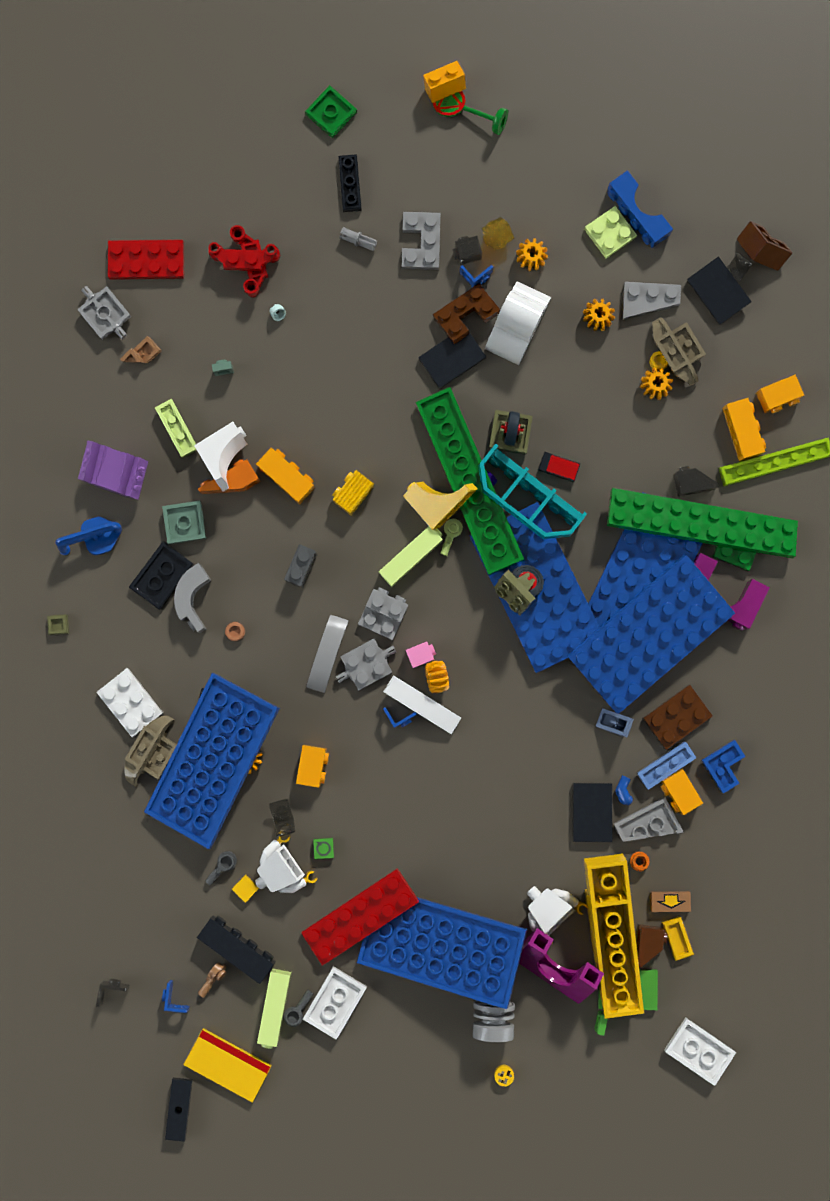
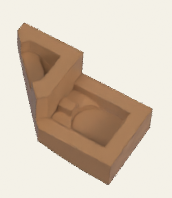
[120,336,162,363]

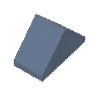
[596,708,634,738]

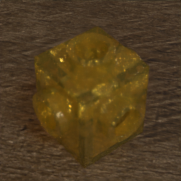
[482,217,515,250]

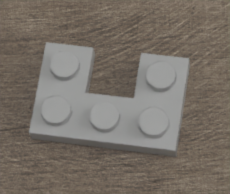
[402,212,441,270]

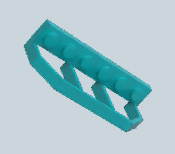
[478,444,587,539]

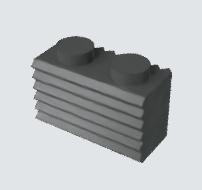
[284,544,317,588]

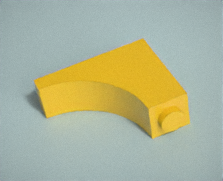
[403,482,477,530]

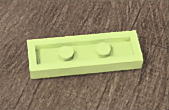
[155,399,197,458]

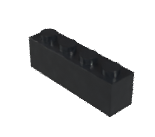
[196,916,276,984]

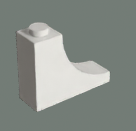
[194,422,248,492]

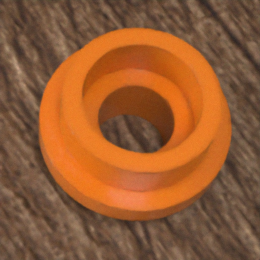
[630,851,650,871]

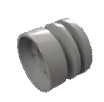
[473,1000,515,1042]

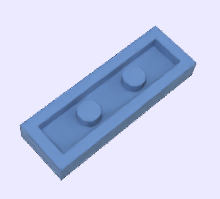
[637,742,696,790]

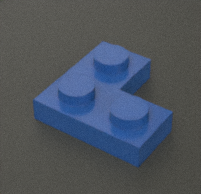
[701,740,746,794]

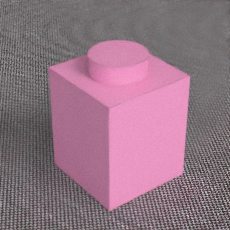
[406,642,436,668]

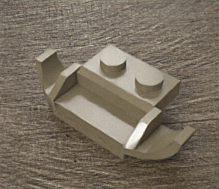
[652,317,706,386]
[124,715,177,787]

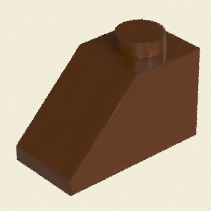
[636,924,667,967]

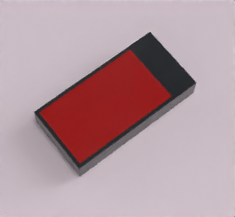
[538,452,581,482]

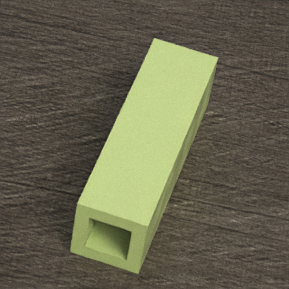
[379,526,443,587]
[257,968,292,1049]

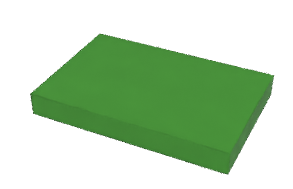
[598,969,658,1010]

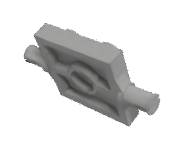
[77,286,131,340]
[336,638,397,691]

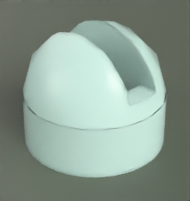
[270,304,286,321]

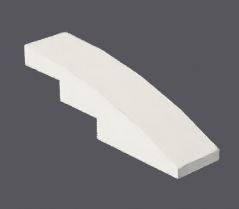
[383,675,461,734]

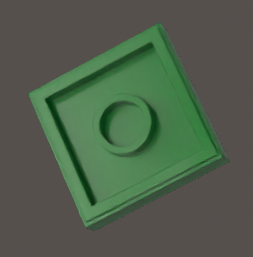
[305,85,357,138]

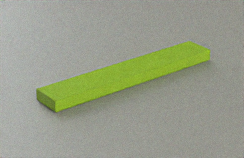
[718,437,830,486]

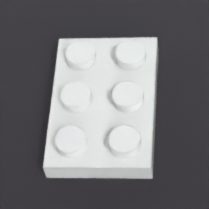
[97,668,163,737]
[303,966,367,1040]
[664,1017,736,1086]

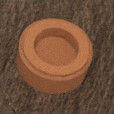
[225,622,245,641]

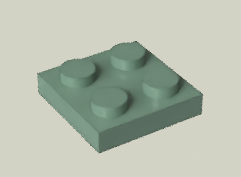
[162,501,206,545]

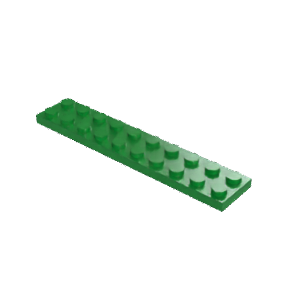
[416,387,524,575]
[607,488,798,559]

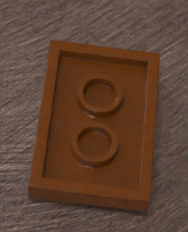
[643,685,713,750]

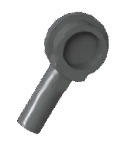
[205,851,237,885]
[284,990,314,1027]

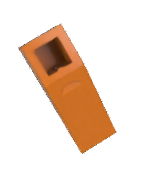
[198,459,261,494]

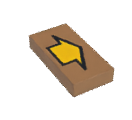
[650,891,691,912]

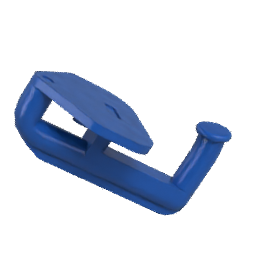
[55,517,122,555]

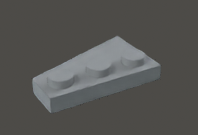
[622,282,681,320]
[613,797,684,842]

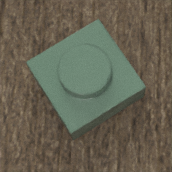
[212,360,234,376]

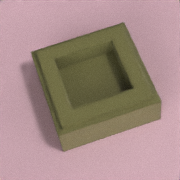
[47,614,69,635]

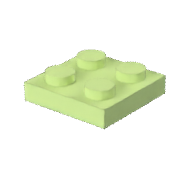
[584,206,637,259]

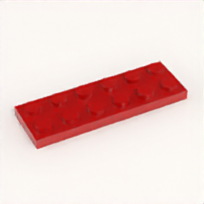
[301,868,419,966]

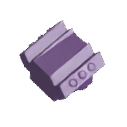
[78,441,148,500]

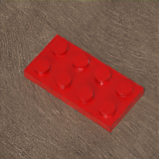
[108,240,184,280]

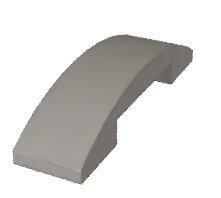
[306,615,349,693]

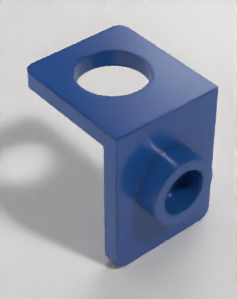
[460,265,493,287]
[383,707,416,728]
[162,980,190,1013]

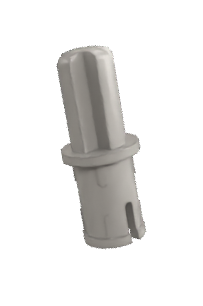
[339,227,377,251]

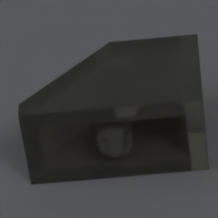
[673,466,719,497]

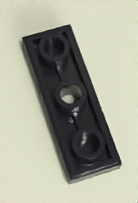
[338,154,362,212]
[165,1077,193,1142]

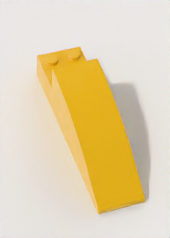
[584,853,644,1019]

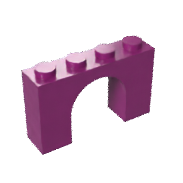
[693,553,770,631]
[519,928,604,1004]

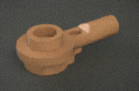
[198,962,227,998]

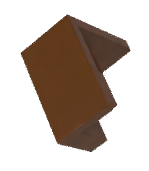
[737,221,792,271]

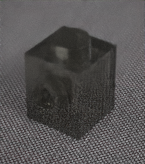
[452,236,482,265]

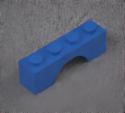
[607,170,673,248]

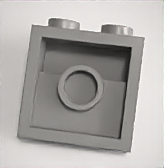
[358,587,408,640]

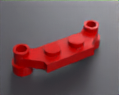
[230,225,268,297]
[208,242,281,271]

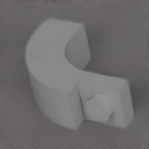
[174,563,212,633]

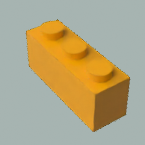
[722,398,766,462]
[256,447,315,505]

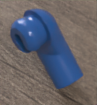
[615,775,633,805]

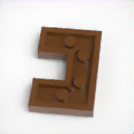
[433,284,500,344]

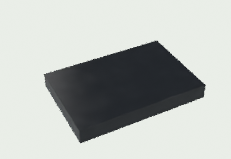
[687,256,752,325]
[418,332,486,389]
[129,542,194,610]
[573,783,612,842]

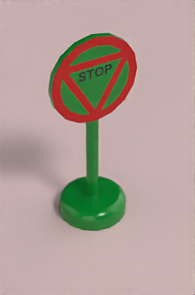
[433,91,509,135]

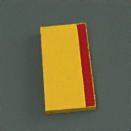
[183,1028,272,1103]

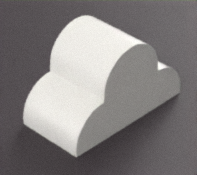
[485,281,551,365]

